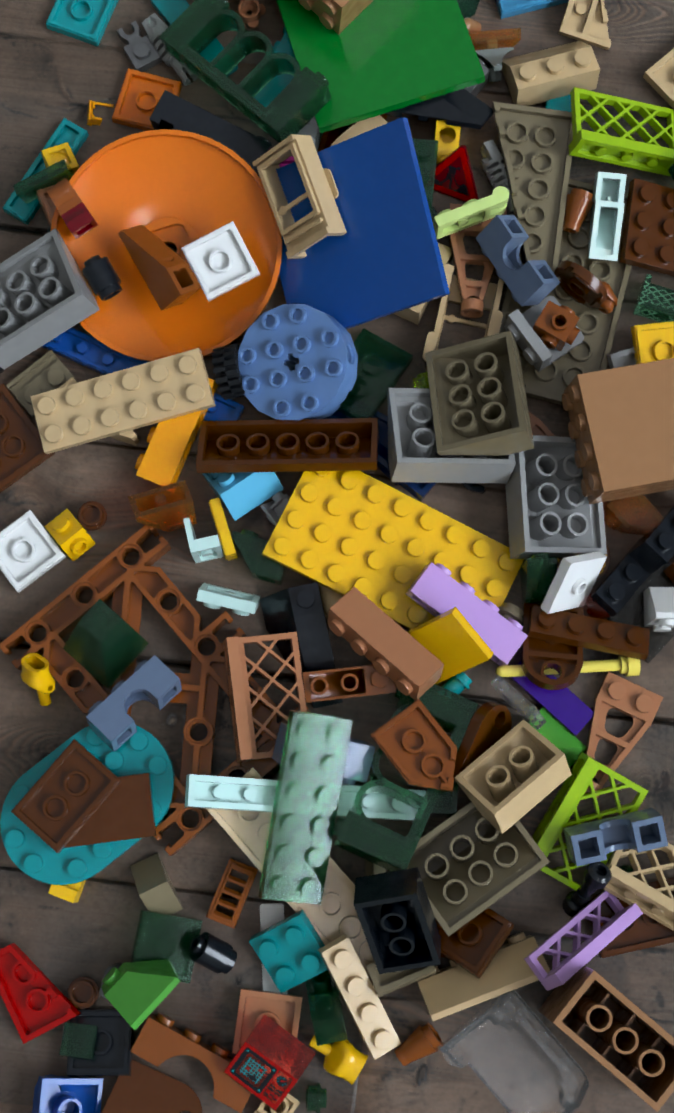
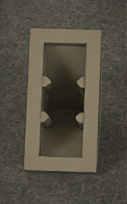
[130,853,184,922]

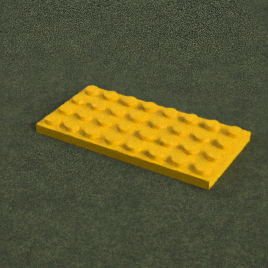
[261,470,524,630]

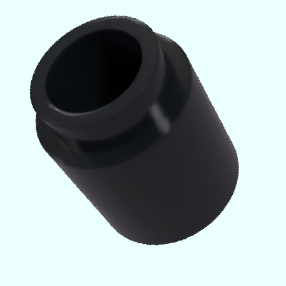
[82,255,123,301]
[189,932,237,974]

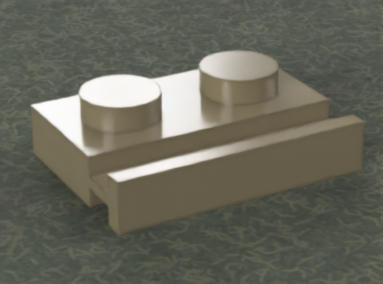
[6,350,78,419]

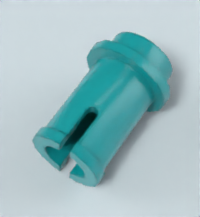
[434,672,473,706]

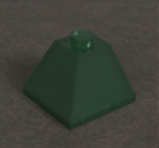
[63,599,149,689]

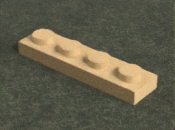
[318,934,401,1060]

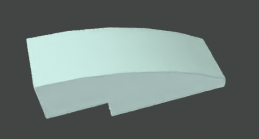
[588,171,627,262]

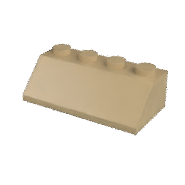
[417,932,550,1021]

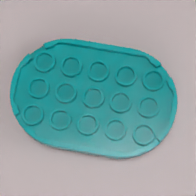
[0,725,175,885]

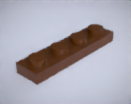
[527,605,650,660]

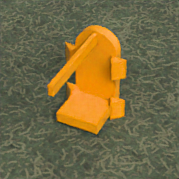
[87,100,114,126]

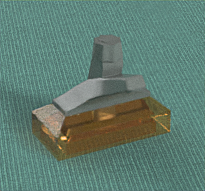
[469,28,521,82]

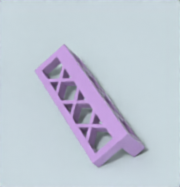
[524,890,643,991]

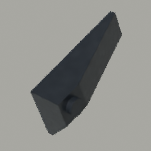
[385,89,494,129]
[260,582,343,709]

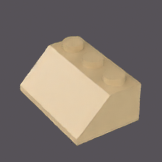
[502,41,600,106]
[454,719,572,834]

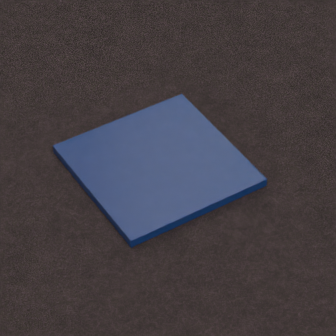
[259,117,450,329]

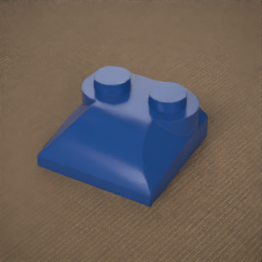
[32,1074,104,1113]

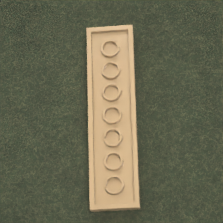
[206,767,375,989]

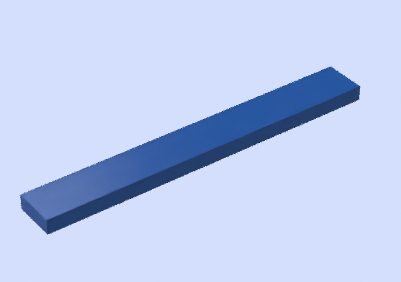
[41,328,245,421]

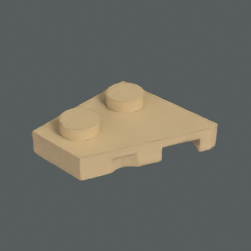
[558,0,611,50]

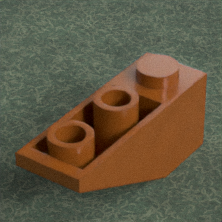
[118,225,201,311]
[302,664,397,703]

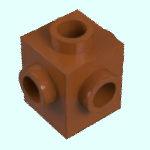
[533,301,580,351]

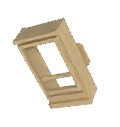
[252,134,347,259]
[422,264,504,371]

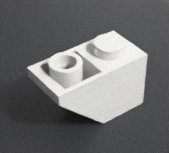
[643,587,674,632]

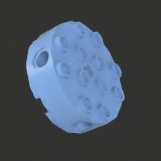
[238,304,358,421]

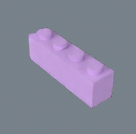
[405,562,528,666]

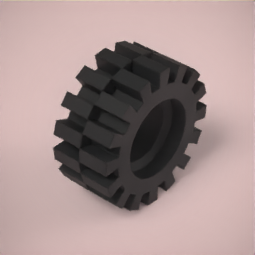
[212,344,245,400]

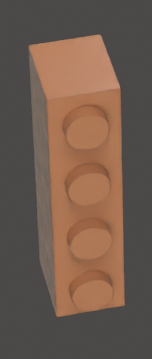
[327,587,444,701]

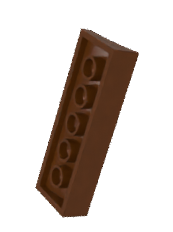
[196,418,380,473]

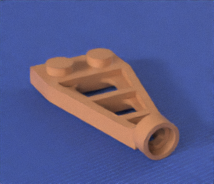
[448,203,507,318]
[585,672,663,799]

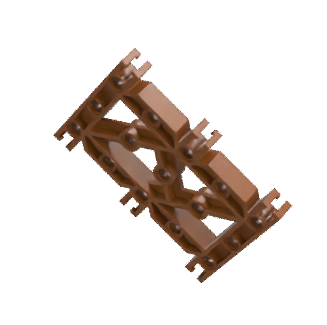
[0,521,323,856]

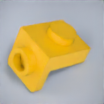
[44,508,95,561]

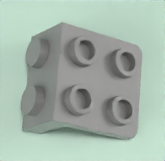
[504,295,584,372]

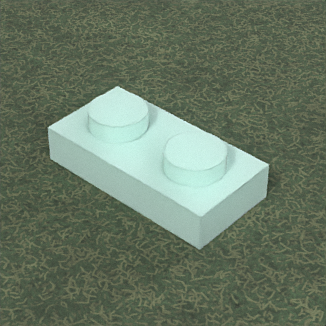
[196,583,261,616]

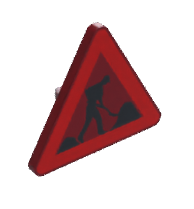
[422,145,479,202]

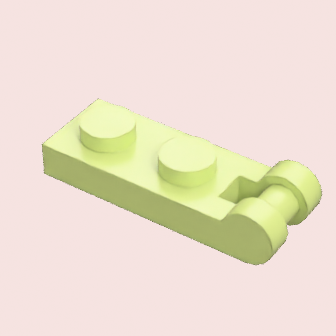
[433,186,510,240]

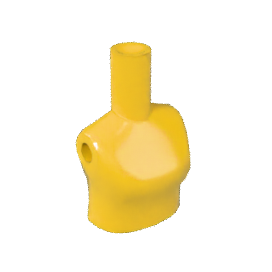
[20,653,55,706]
[309,1034,369,1085]

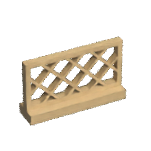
[603,843,674,931]

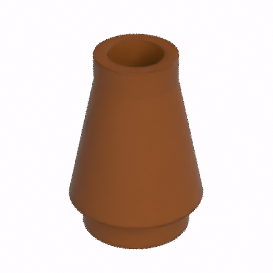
[563,188,594,234]
[394,1022,443,1066]

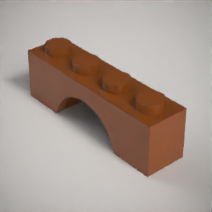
[130,1012,260,1113]

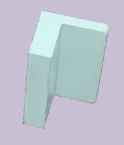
[183,517,224,563]

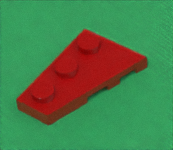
[0,943,81,1044]

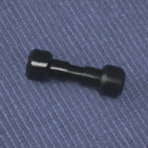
[562,862,612,917]

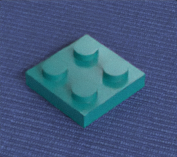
[249,910,328,993]

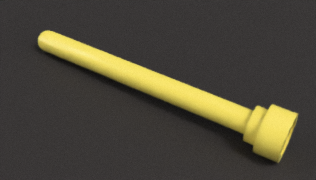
[495,656,641,678]

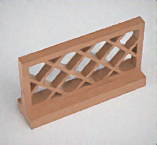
[223,632,309,763]

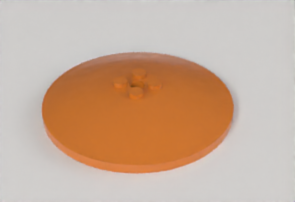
[50,129,282,362]

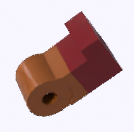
[46,178,98,239]

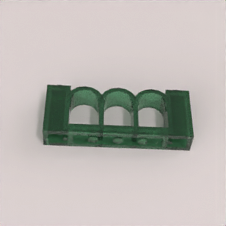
[159,0,332,143]
[332,684,478,872]

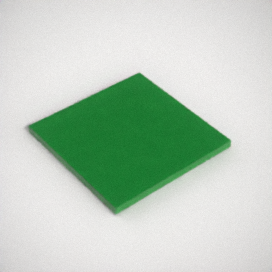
[276,0,485,134]

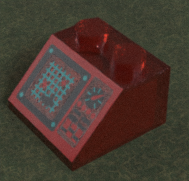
[223,1014,316,1111]

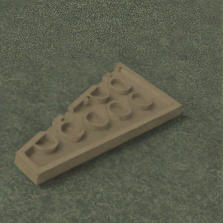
[492,101,573,272]

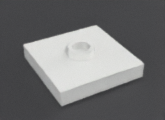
[181,221,260,301]
[0,510,66,593]
[541,551,607,614]

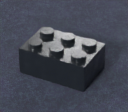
[354,867,441,974]

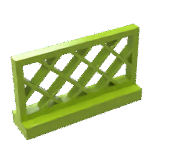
[568,87,674,176]
[532,752,649,891]

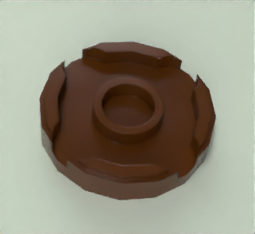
[554,260,607,308]

